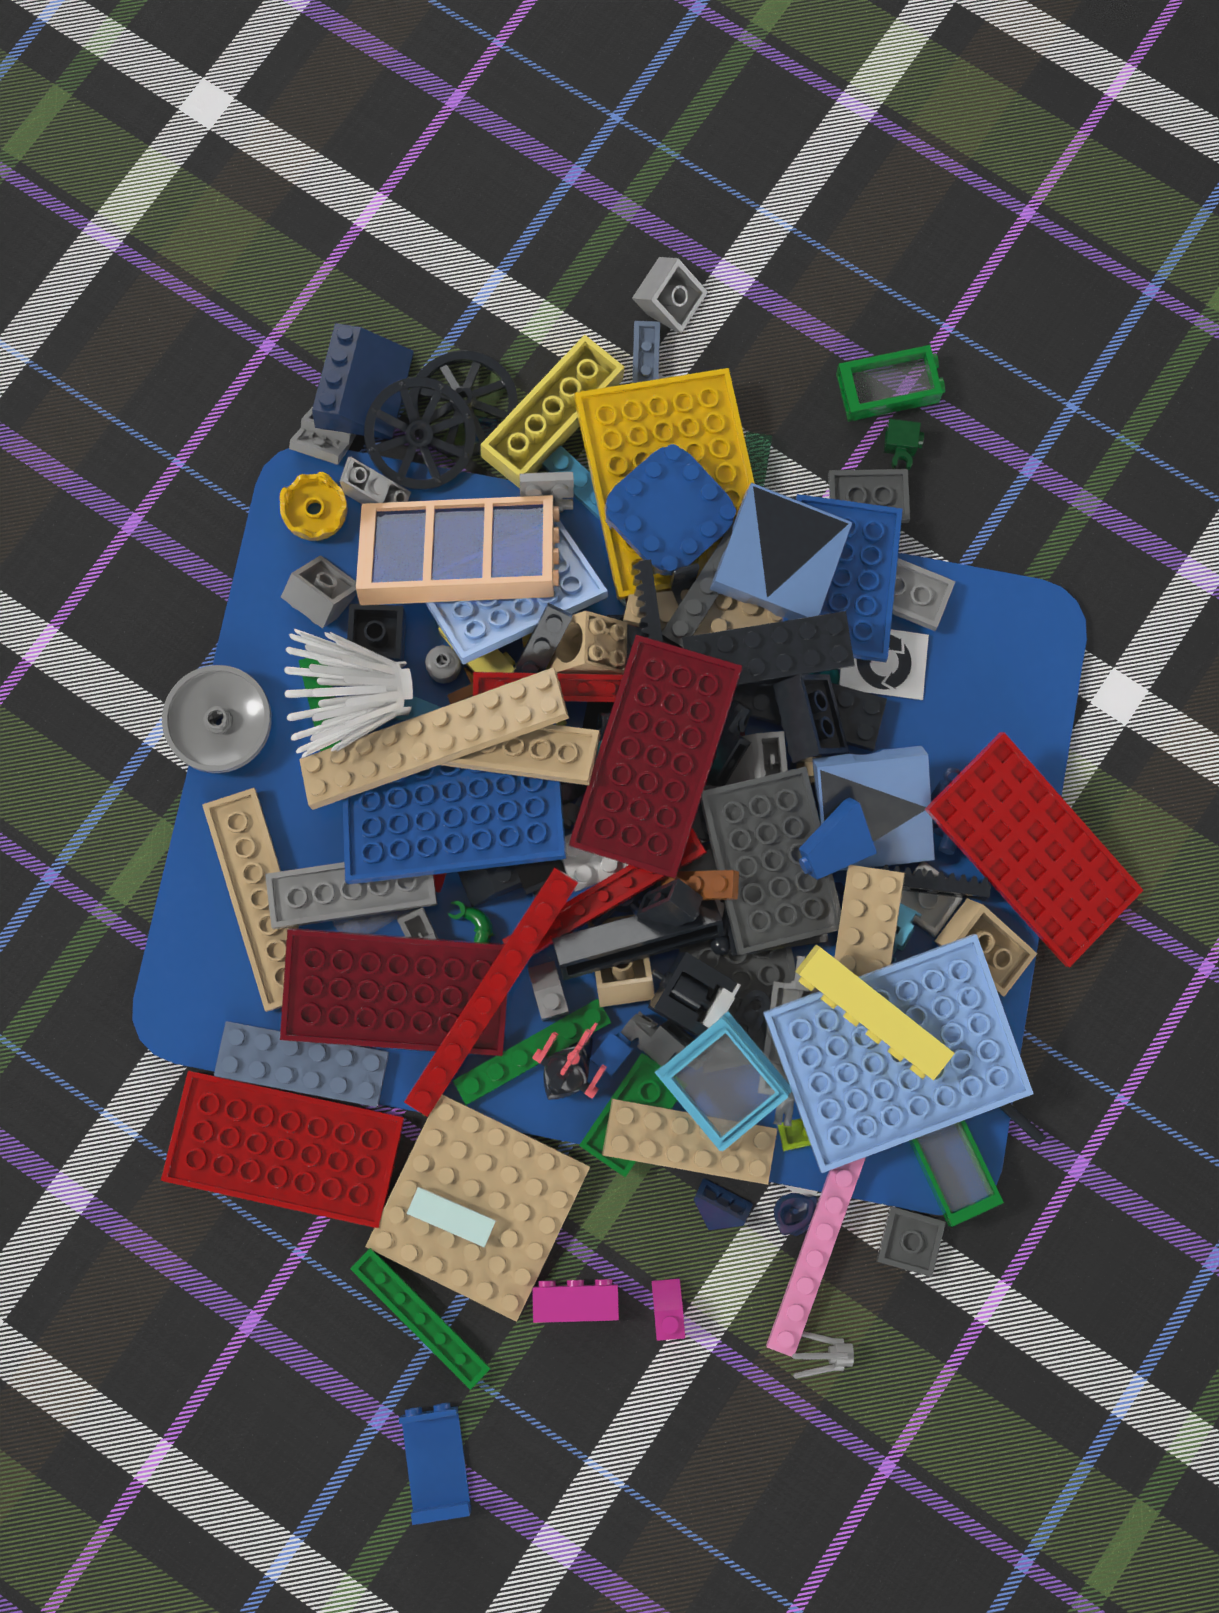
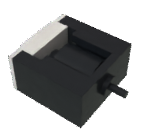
[647,952,743,1039]

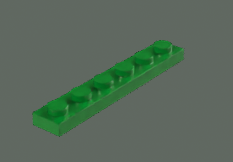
[453,999,611,1105]
[350,1248,491,1390]

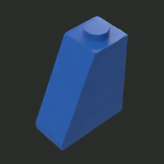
[799,797,877,880]

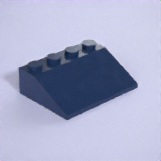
[312,323,414,440]

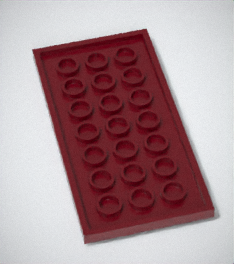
[568,635,742,879]
[280,928,507,1056]

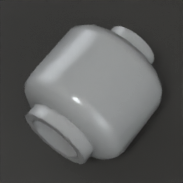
[425,645,461,684]

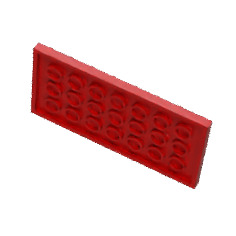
[161,1071,405,1228]

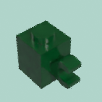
[883,419,924,471]

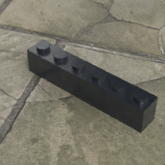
[552,900,724,980]

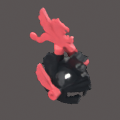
[532,1022,607,1100]

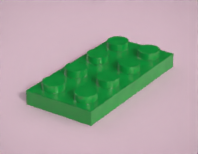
[579,1053,688,1177]

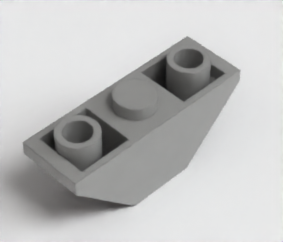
[339,457,411,504]

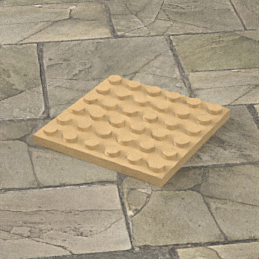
[365,1094,590,1322]

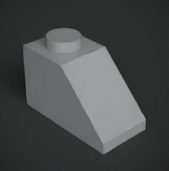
[528,961,569,1021]

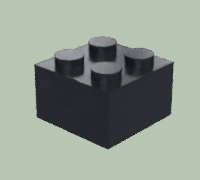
[347,604,407,662]

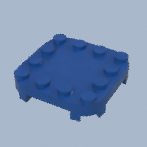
[604,444,736,576]

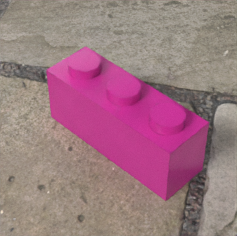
[533,1279,619,1323]

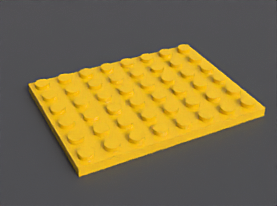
[574,368,755,600]

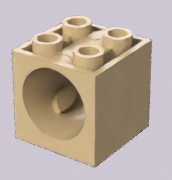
[550,611,627,674]

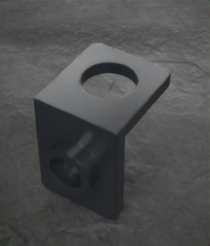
[669,563,699,607]

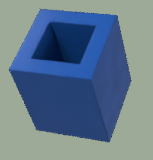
[590,1032,633,1077]

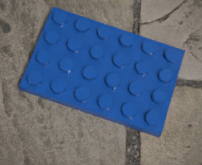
[782,494,903,663]

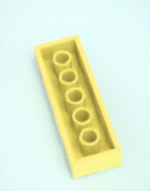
[481,335,624,489]

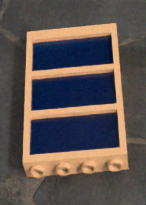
[356,495,560,605]

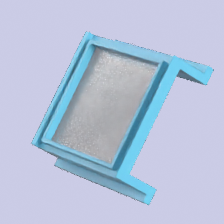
[655,1011,792,1152]

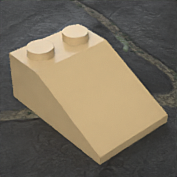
[934,898,1037,997]
[588,915,654,1007]

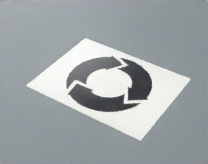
[839,629,929,700]

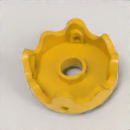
[280,472,347,541]

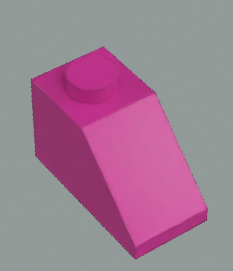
[652,1279,685,1341]

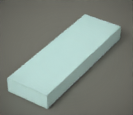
[407,1187,496,1247]

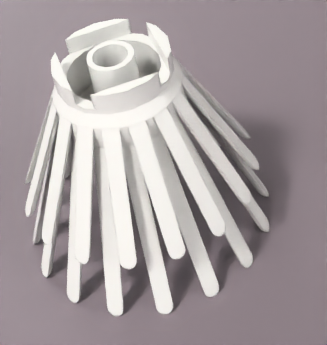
[284,629,413,758]

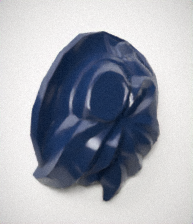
[774,1193,817,1236]

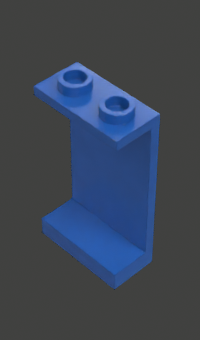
[399,1403,472,1525]

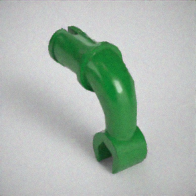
[447,901,495,943]

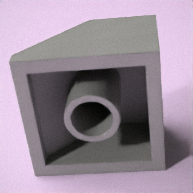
[632,257,708,333]
[281,555,357,628]

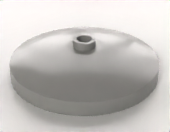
[162,665,272,773]

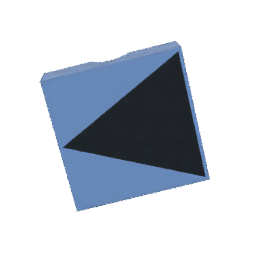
[710,483,852,620]
[812,746,935,871]

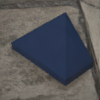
[693,1178,753,1230]

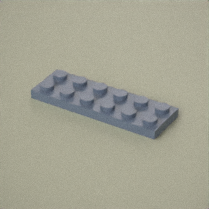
[214,1021,389,1107]

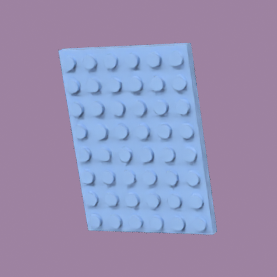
[763,934,1033,1173]

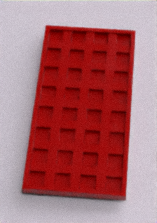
[924,732,1143,967]

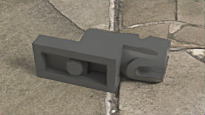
[621,1011,712,1070]

